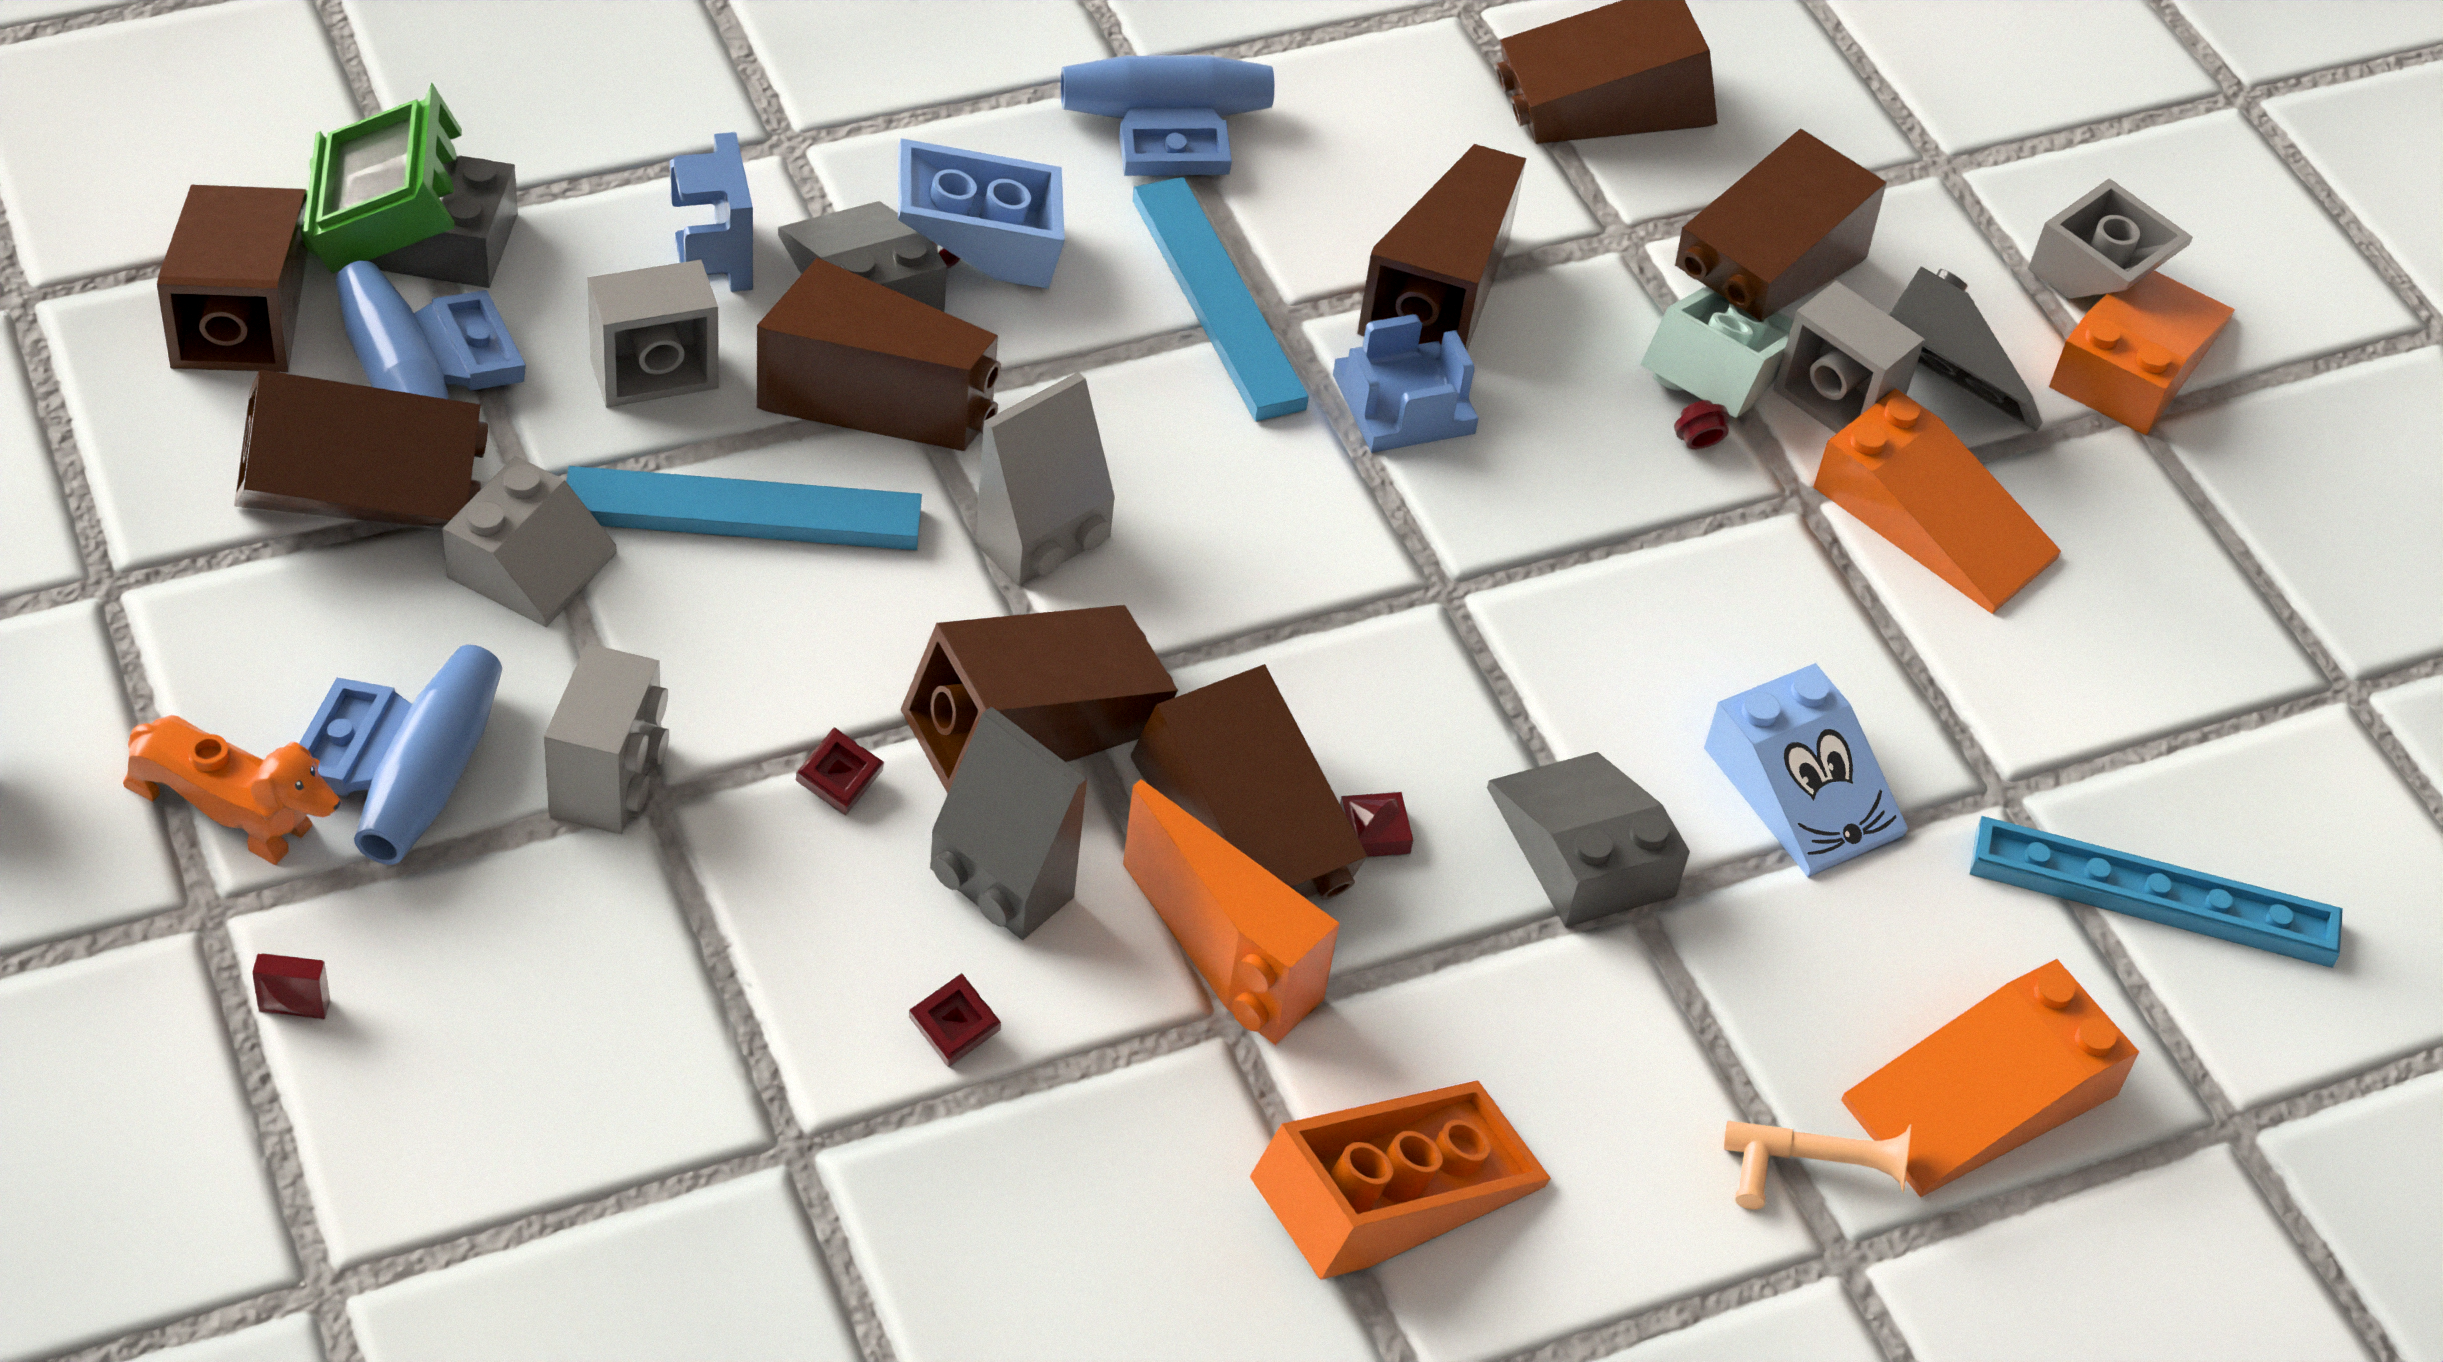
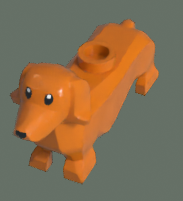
[123,715,342,866]

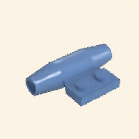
[1060,55,1275,176]
[335,261,526,399]
[299,645,502,865]

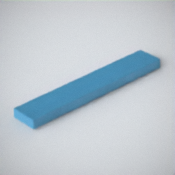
[1132,177,1309,422]
[566,466,922,550]
[1969,816,2343,968]

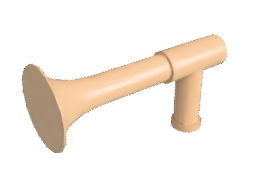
[1724,1121,1911,1210]

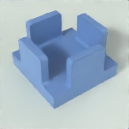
[670,132,753,292]
[1333,314,1479,453]

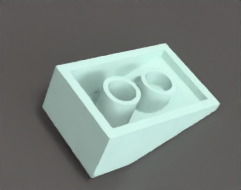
[1640,286,1793,418]

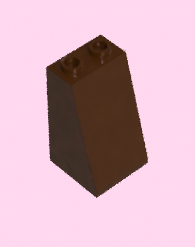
[1495,0,1718,144]
[1675,128,1887,321]
[1357,144,1527,350]
[157,184,308,372]
[757,257,1001,451]
[234,369,488,529]
[900,605,1178,794]
[1130,664,1368,900]

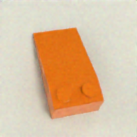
[2049,270,2235,436]
[1813,388,2061,614]
[1123,779,1340,1045]
[1841,959,2139,1198]
[1249,1080,1551,1280]

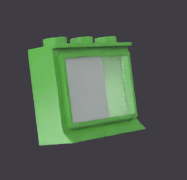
[301,83,462,274]

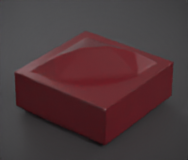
[795,727,884,816]
[1340,792,1413,857]
[252,953,330,1019]
[909,973,1001,1067]

